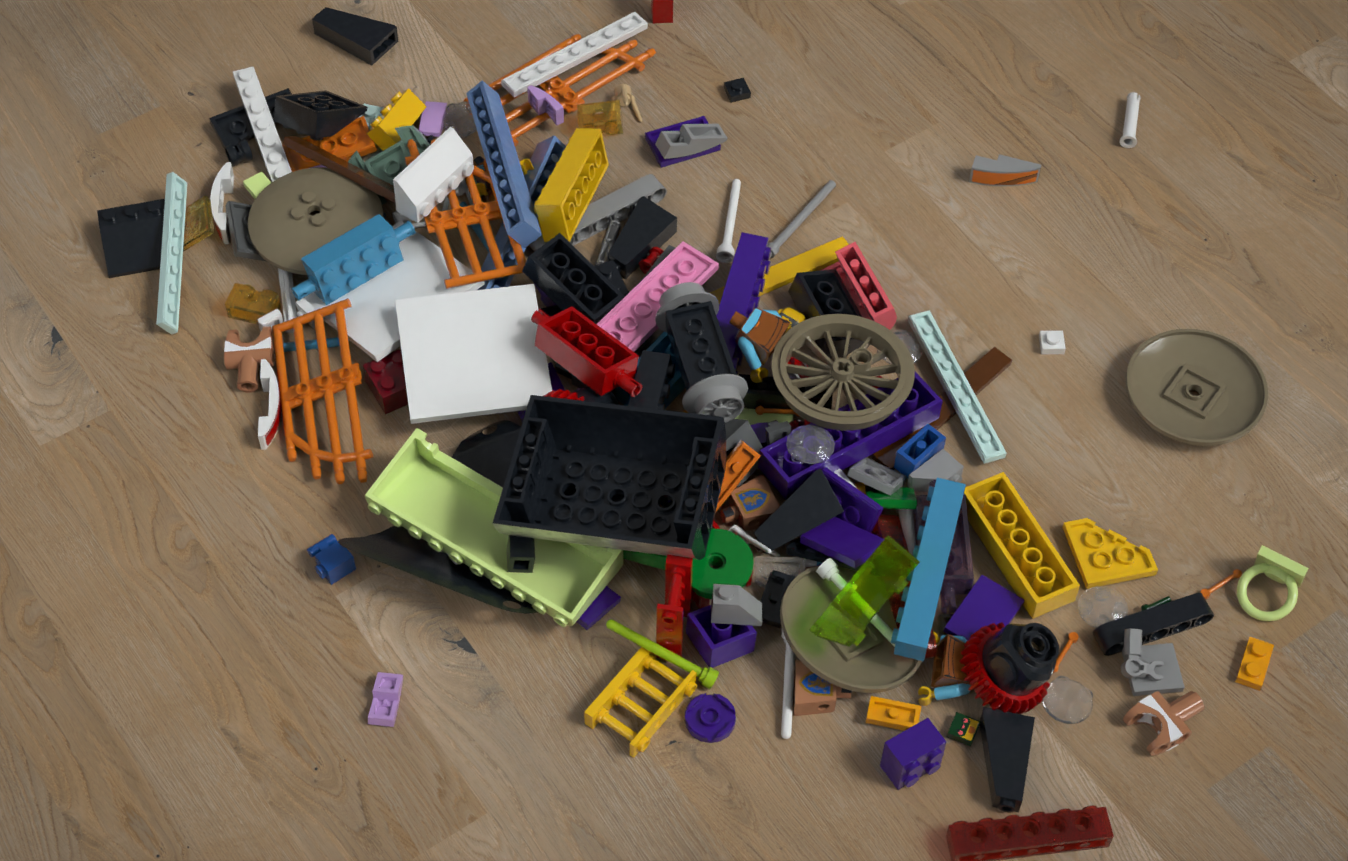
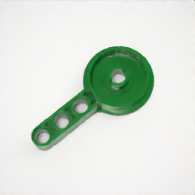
[623,529,754,599]

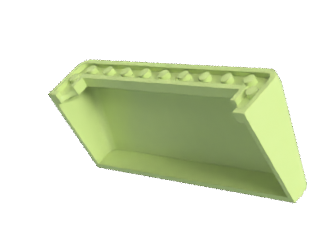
[365,428,624,627]

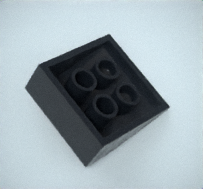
[274,90,368,140]
[97,199,165,278]

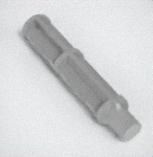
[595,220,621,265]

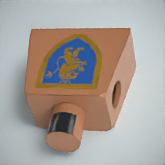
[720,475,780,531]
[793,660,852,716]

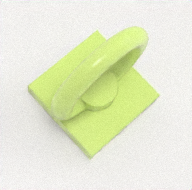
[1237,545,1309,621]

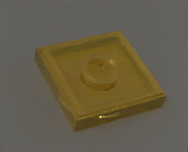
[183,196,214,252]

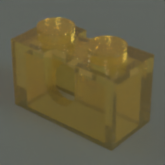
[577,100,623,135]
[225,283,281,325]

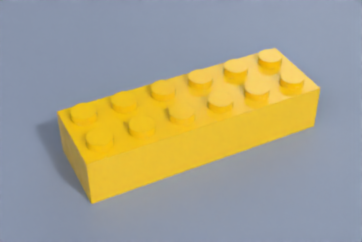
[534,128,609,242]
[960,472,1080,619]

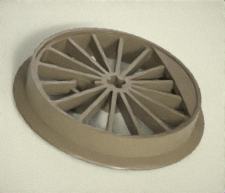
[771,314,915,431]

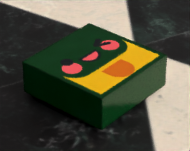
[947,712,981,747]

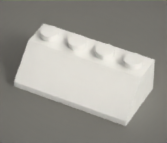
[393,127,474,223]

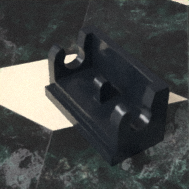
[760,570,796,628]

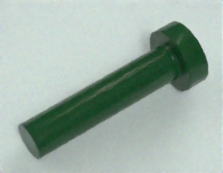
[1141,596,1171,611]

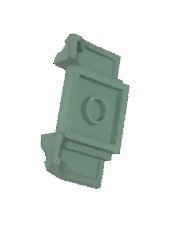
[348,126,430,205]

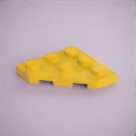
[1062,518,1158,589]

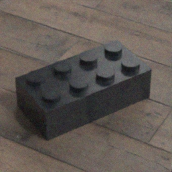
[522,233,625,324]

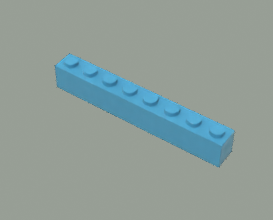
[891,478,966,661]

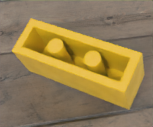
[367,88,426,151]

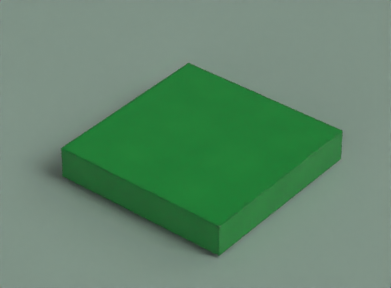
[865,486,917,509]

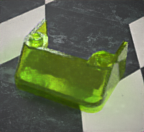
[809,536,920,647]

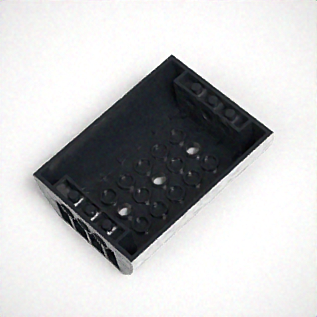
[493,395,726,560]

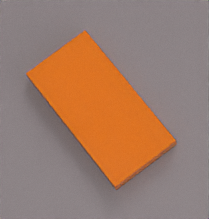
[282,116,377,172]

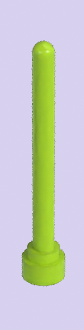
[606,619,719,690]

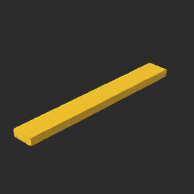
[710,236,849,305]

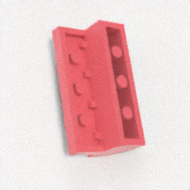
[820,242,897,330]

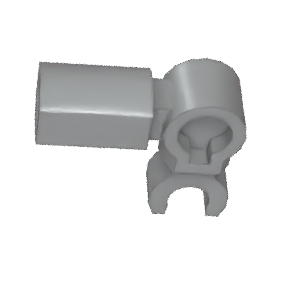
[1120,628,1164,681]

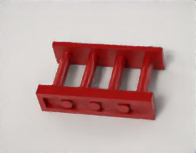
[656,554,693,661]

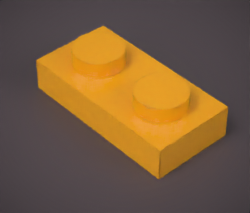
[1235,637,1274,691]
[866,696,921,731]

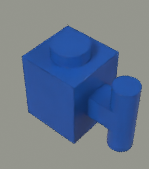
[307,534,356,585]

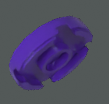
[685,693,736,743]

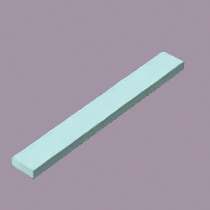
[156,172,187,335]
[908,310,1007,464]

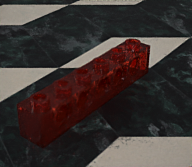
[946,805,1114,861]

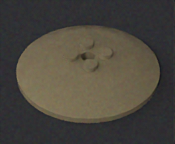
[248,167,383,275]
[1126,329,1268,446]
[780,566,922,693]

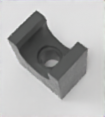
[725,419,763,488]

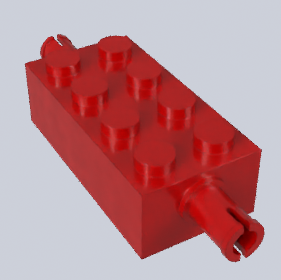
[531,306,642,397]

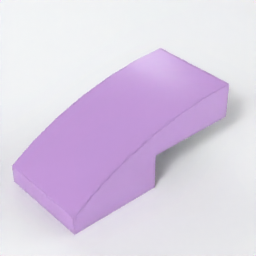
[527,85,564,126]
[419,101,447,137]
[368,672,403,727]

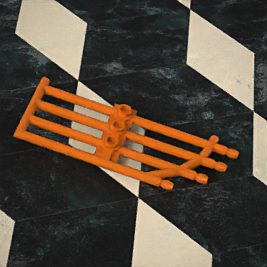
[464,34,656,147]
[405,139,526,289]
[272,298,373,484]

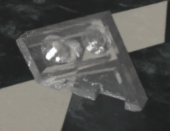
[755,557,805,588]

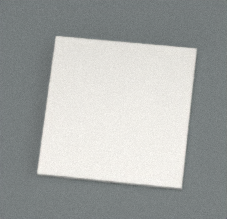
[304,221,485,362]
[395,284,552,424]

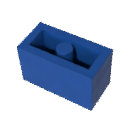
[894,424,946,478]

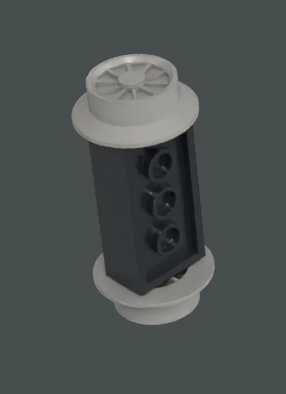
[655,282,748,423]

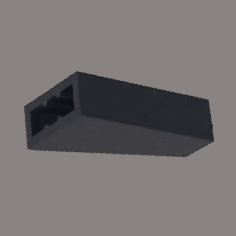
[312,7,399,66]
[608,196,677,279]
[753,468,844,554]
[980,707,1035,813]

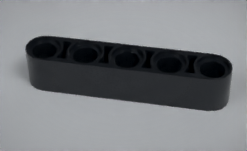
[1093,593,1214,656]

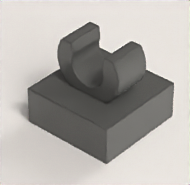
[765,420,792,446]

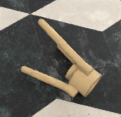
[607,84,642,132]

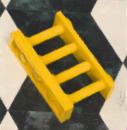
[584,647,697,758]

